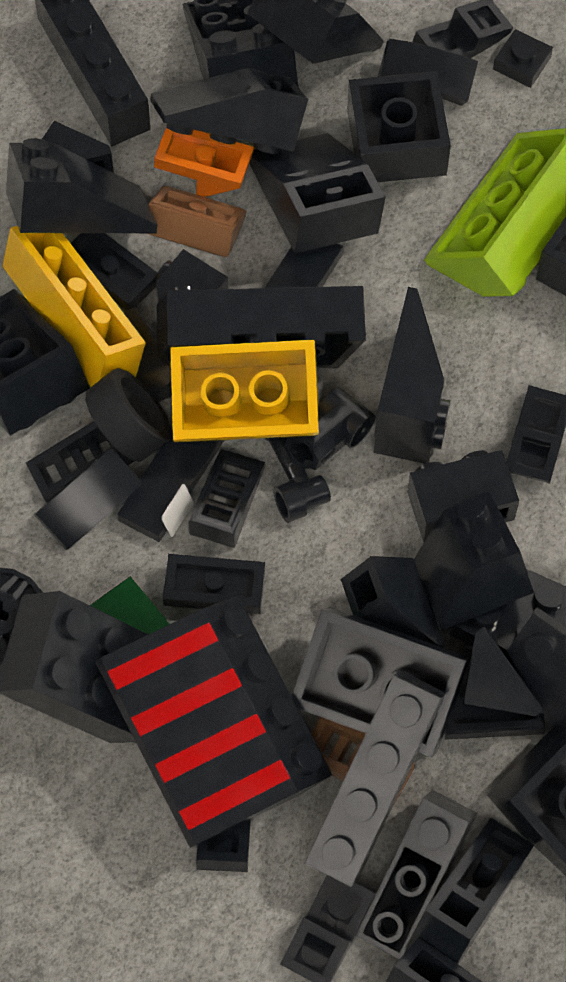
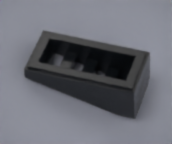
[26,421,135,502]
[188,449,265,548]

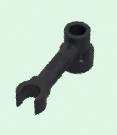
[265,437,331,523]

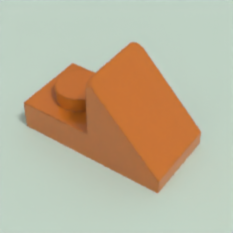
[154,127,254,197]

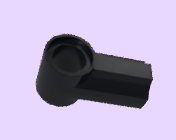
[285,387,376,471]

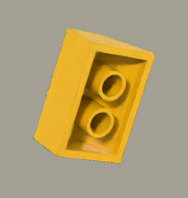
[170,340,319,442]

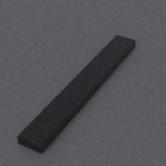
[117,243,344,542]

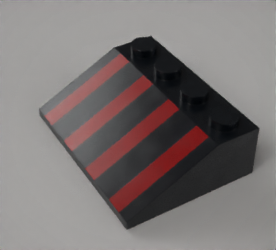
[95,596,332,848]

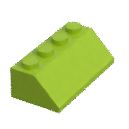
[424,128,566,297]

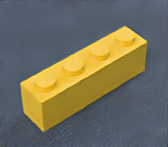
[2,225,146,387]

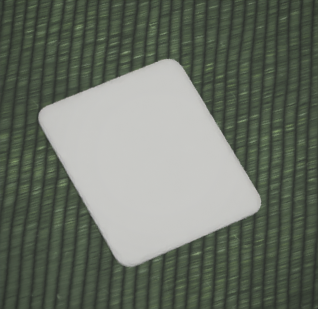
[161,484,194,537]

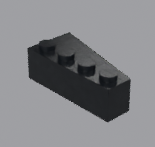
[156,286,366,368]

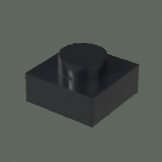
[493,29,553,88]

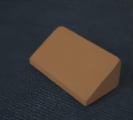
[148,185,247,257]

